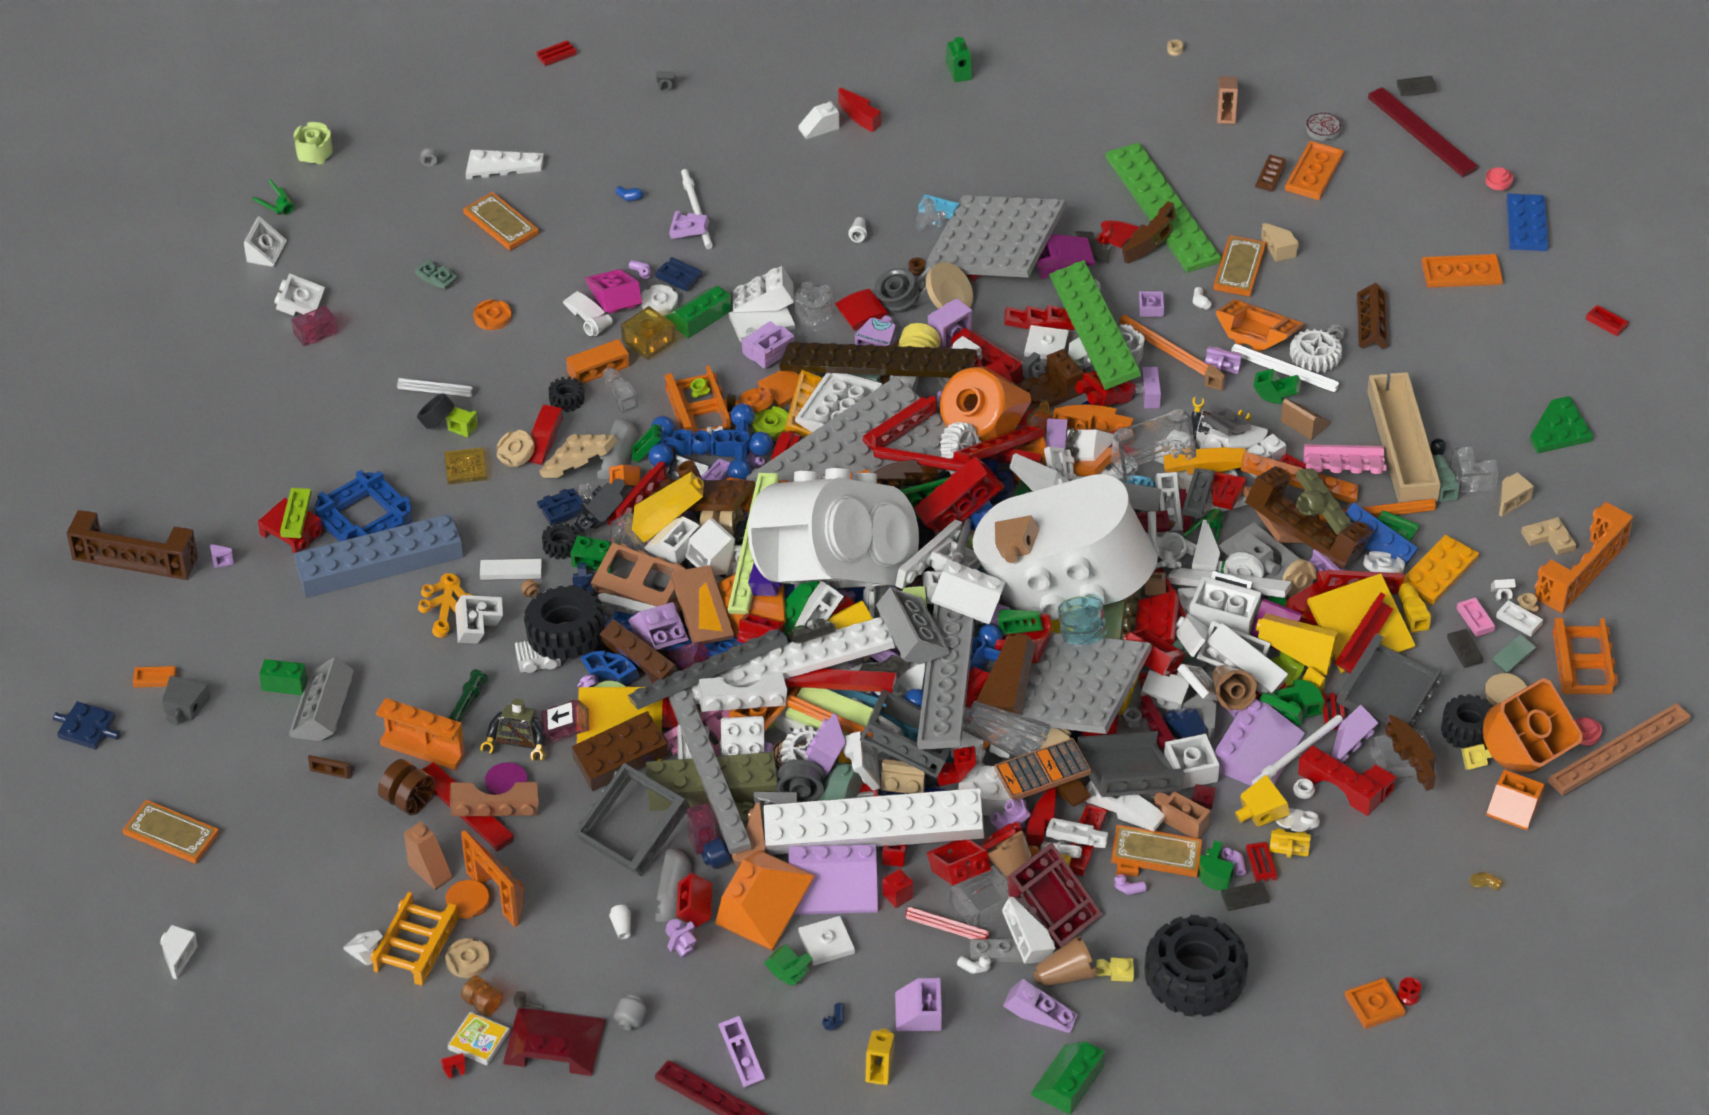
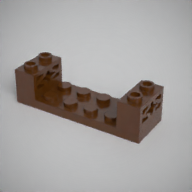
[1015,349,1084,412]
[1245,466,1374,569]
[66,510,198,580]

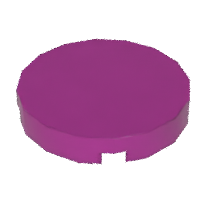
[485,762,527,795]

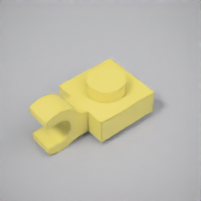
[1461,744,1492,770]
[1095,958,1134,982]

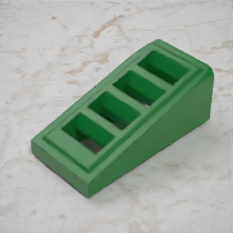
[998,610,1043,635]

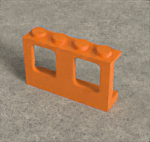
[664,365,732,434]
[1552,618,1617,694]
[376,698,465,770]

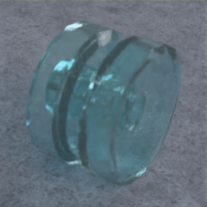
[1058,596,1107,645]

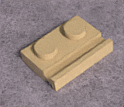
[881,759,925,794]

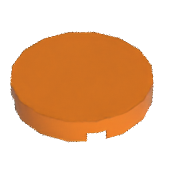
[473,299,511,330]
[735,388,774,413]
[445,880,490,919]

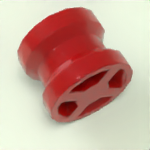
[1397,977,1421,1006]

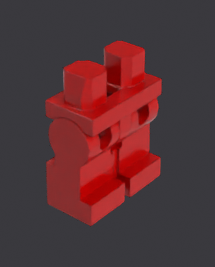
[1075,371,1136,406]

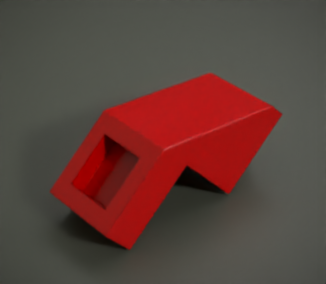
[937,746,976,786]

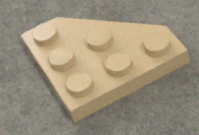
[539,434,618,478]

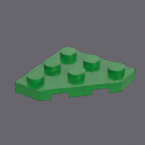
[1530,396,1593,454]
[784,581,821,643]

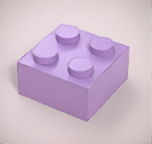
[1138,291,1164,317]

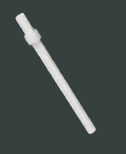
[681,169,713,249]
[1252,715,1343,785]

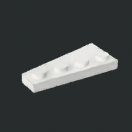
[465,150,544,180]

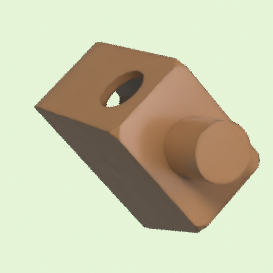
[995,515,1039,563]

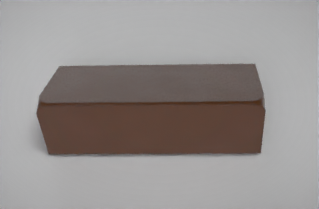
[308,755,355,779]

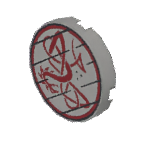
[1305,112,1342,141]

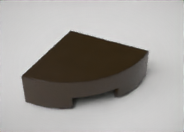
[727,394,736,412]

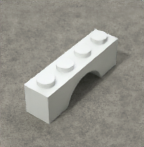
[698,673,787,712]

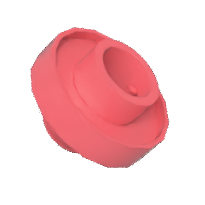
[1485,167,1513,190]
[1574,717,1602,746]

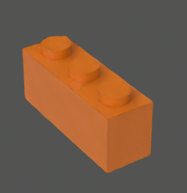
[566,339,629,384]

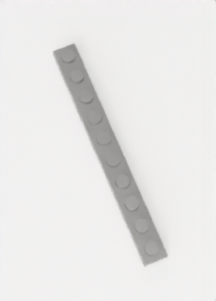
[668,688,751,855]

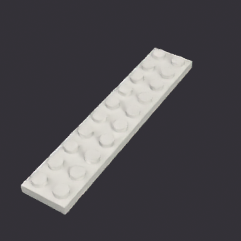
[688,617,895,705]

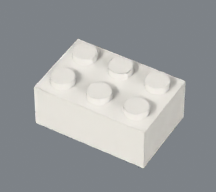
[958,765,1023,815]

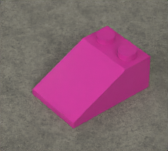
[585,269,642,313]

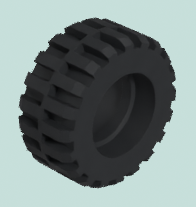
[524,585,606,661]

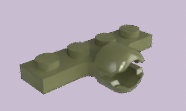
[1295,468,1352,535]

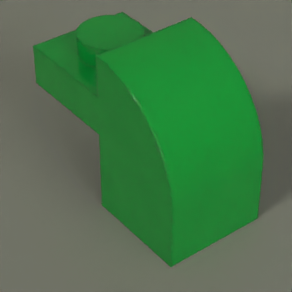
[1253,368,1301,404]
[1276,680,1324,718]
[1198,840,1234,893]
[763,944,813,985]

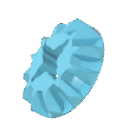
[1123,475,1155,487]

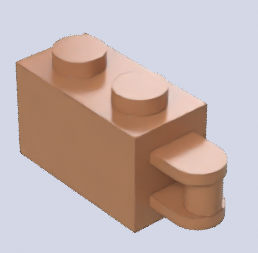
[1153,791,1210,839]

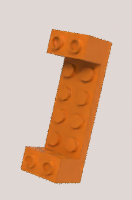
[1535,502,1634,614]

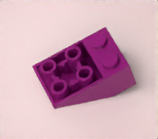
[1036,234,1095,279]

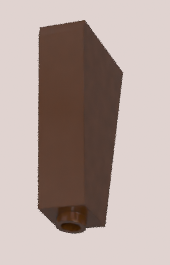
[975,634,1035,715]

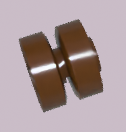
[378,759,435,816]

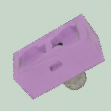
[742,321,779,361]
[1133,367,1161,408]

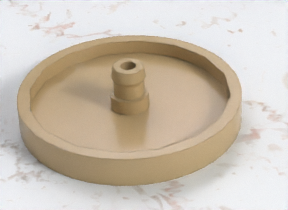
[926,262,973,309]

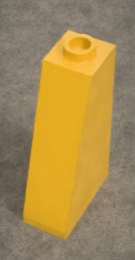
[632,472,704,543]
[1256,613,1338,676]

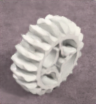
[1290,328,1342,374]
[939,422,981,474]
[780,726,836,777]

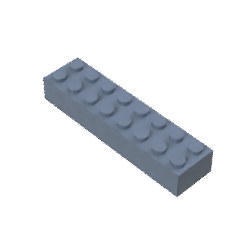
[293,514,463,598]

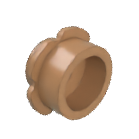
[520,579,540,598]

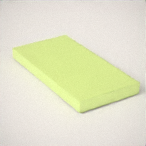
[785,687,880,740]

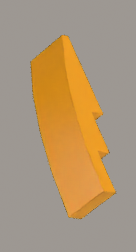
[1163,447,1246,475]

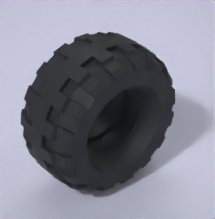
[1144,915,1248,1017]

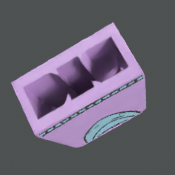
[855,316,896,346]

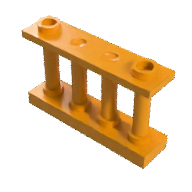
[371,891,458,986]

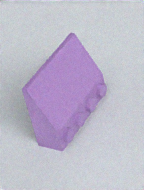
[1214,699,1305,786]
[789,844,878,915]

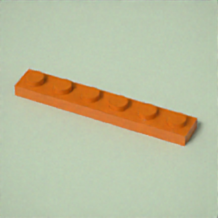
[1241,451,1358,504]

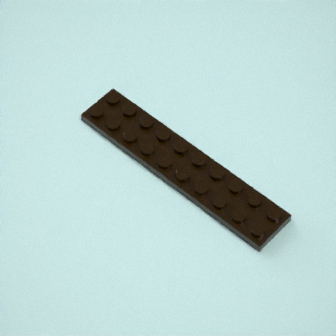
[779,342,977,378]

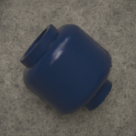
[701,837,733,869]

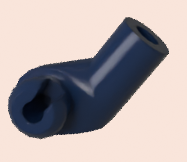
[822,1003,845,1031]

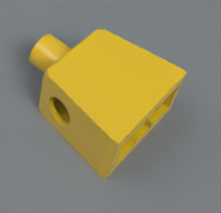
[1234,775,1290,827]
[865,1029,894,1085]

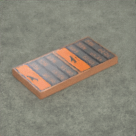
[995,738,1091,800]

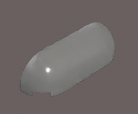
[597,418,638,479]
[656,848,692,922]

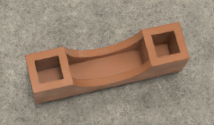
[450,782,539,816]

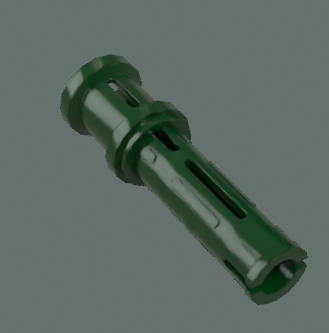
[448,669,488,722]

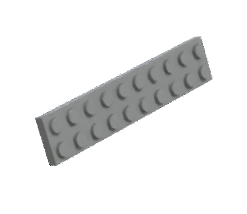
[917,603,975,750]

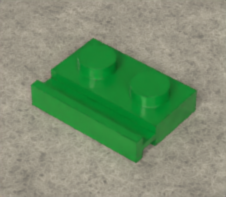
[1377,510,1419,543]
[1260,692,1304,727]

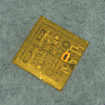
[444,447,487,485]

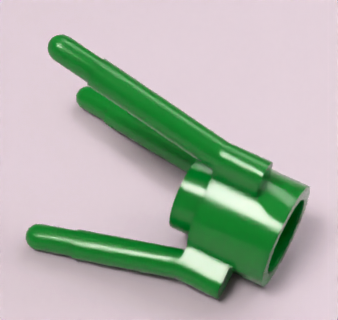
[252,179,295,215]
[1182,509,1224,544]

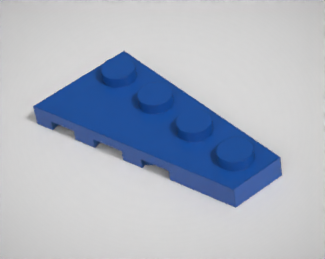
[1345,502,1419,566]

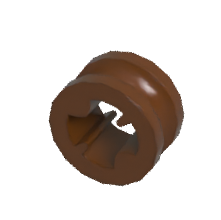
[909,257,926,276]

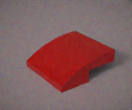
[835,289,888,331]

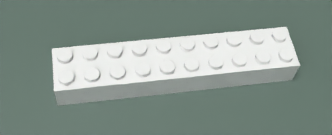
[764,788,984,855]

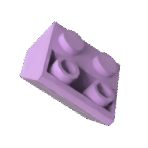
[628,602,688,650]
[805,714,845,776]
[895,978,941,1031]

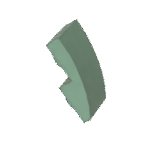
[415,259,457,289]
[1492,635,1537,674]

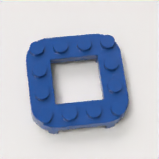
[315,470,412,542]

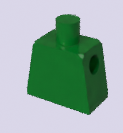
[945,37,972,83]

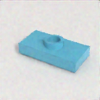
[918,194,959,219]

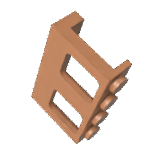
[591,543,685,607]

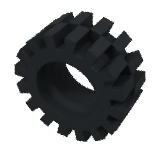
[548,376,584,412]
[542,522,578,560]

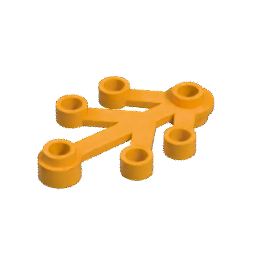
[418,573,473,638]

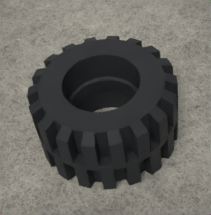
[1441,694,1493,748]

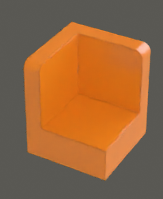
[609,464,641,486]

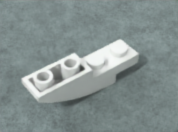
[1085,781,1165,831]

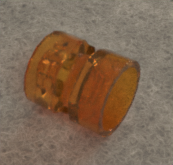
[460,975,503,1016]

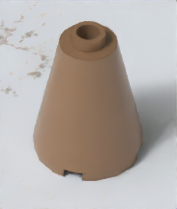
[1212,665,1257,710]
[987,831,1032,877]
[1033,936,1097,987]

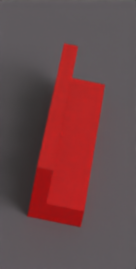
[862,395,937,450]
[607,461,668,530]
[1316,570,1405,595]
[1334,592,1394,674]

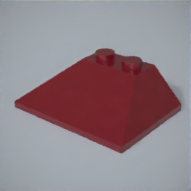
[1007,842,1102,949]
[503,1007,606,1076]

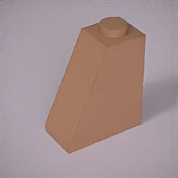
[1217,76,1238,124]
[404,821,452,890]

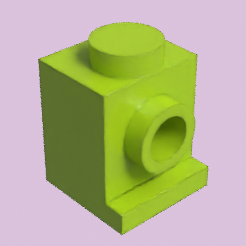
[446,406,478,437]

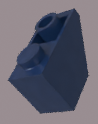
[1163,708,1207,739]

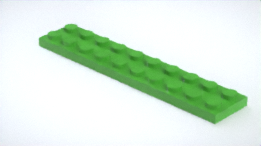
[1106,142,1221,273]
[1049,260,1141,390]

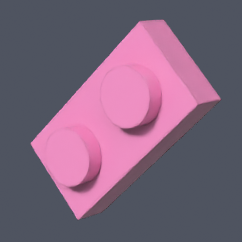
[1457,597,1495,637]

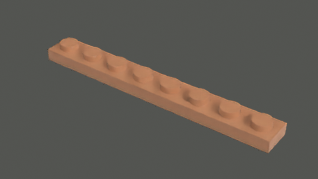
[1548,703,1691,796]

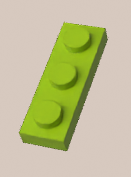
[280,488,312,538]

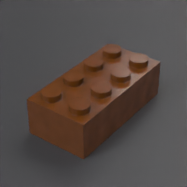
[572,711,668,791]

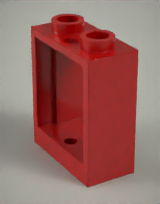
[1123,629,1186,676]
[926,840,991,886]

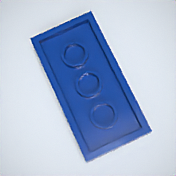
[1506,194,1548,251]

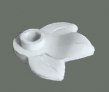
[1276,808,1320,832]

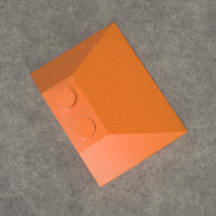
[1216,299,1305,351]
[718,572,786,637]
[461,830,525,927]
[715,850,815,951]

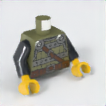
[480,698,546,761]

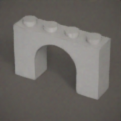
[1218,522,1300,599]

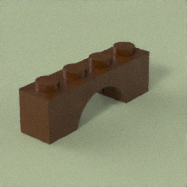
[600,619,677,682]

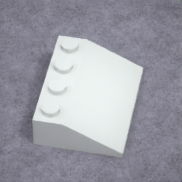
[795,373,882,432]

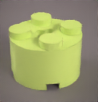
[294,122,333,164]

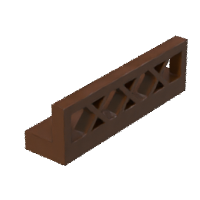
[1357,282,1389,349]

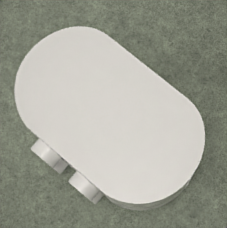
[748,468,919,588]
[973,474,1158,620]

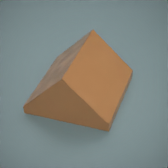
[1281,399,1331,440]

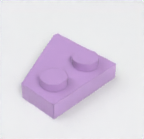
[669,211,709,239]

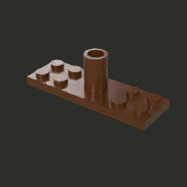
[649,460,756,511]

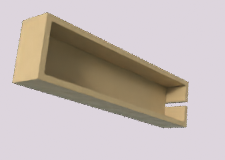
[1367,372,1441,503]

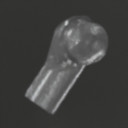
[578,483,593,502]

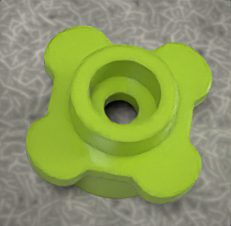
[690,378,710,398]

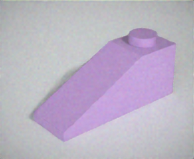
[718,1016,765,1087]

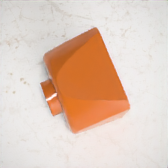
[940,366,1031,442]
[1483,678,1583,773]

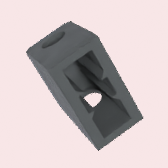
[162,676,210,724]

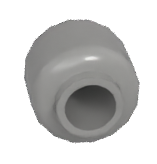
[614,995,647,1030]

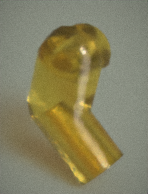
[1469,872,1503,891]

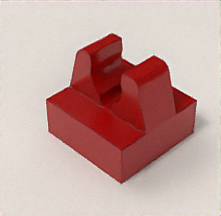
[440,1053,465,1079]

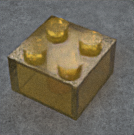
[621,306,676,360]

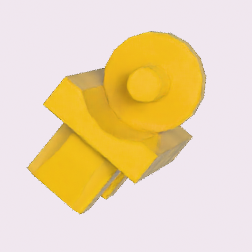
[1269,828,1311,858]

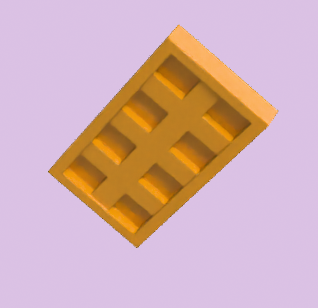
[784,370,823,438]
[1402,534,1479,605]

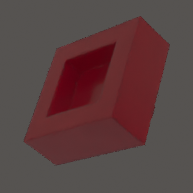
[1191,784,1216,809]

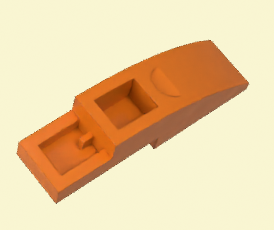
[1053,405,1134,437]

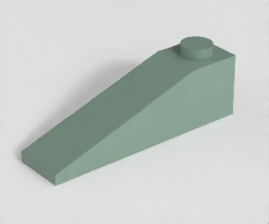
[818,763,864,801]

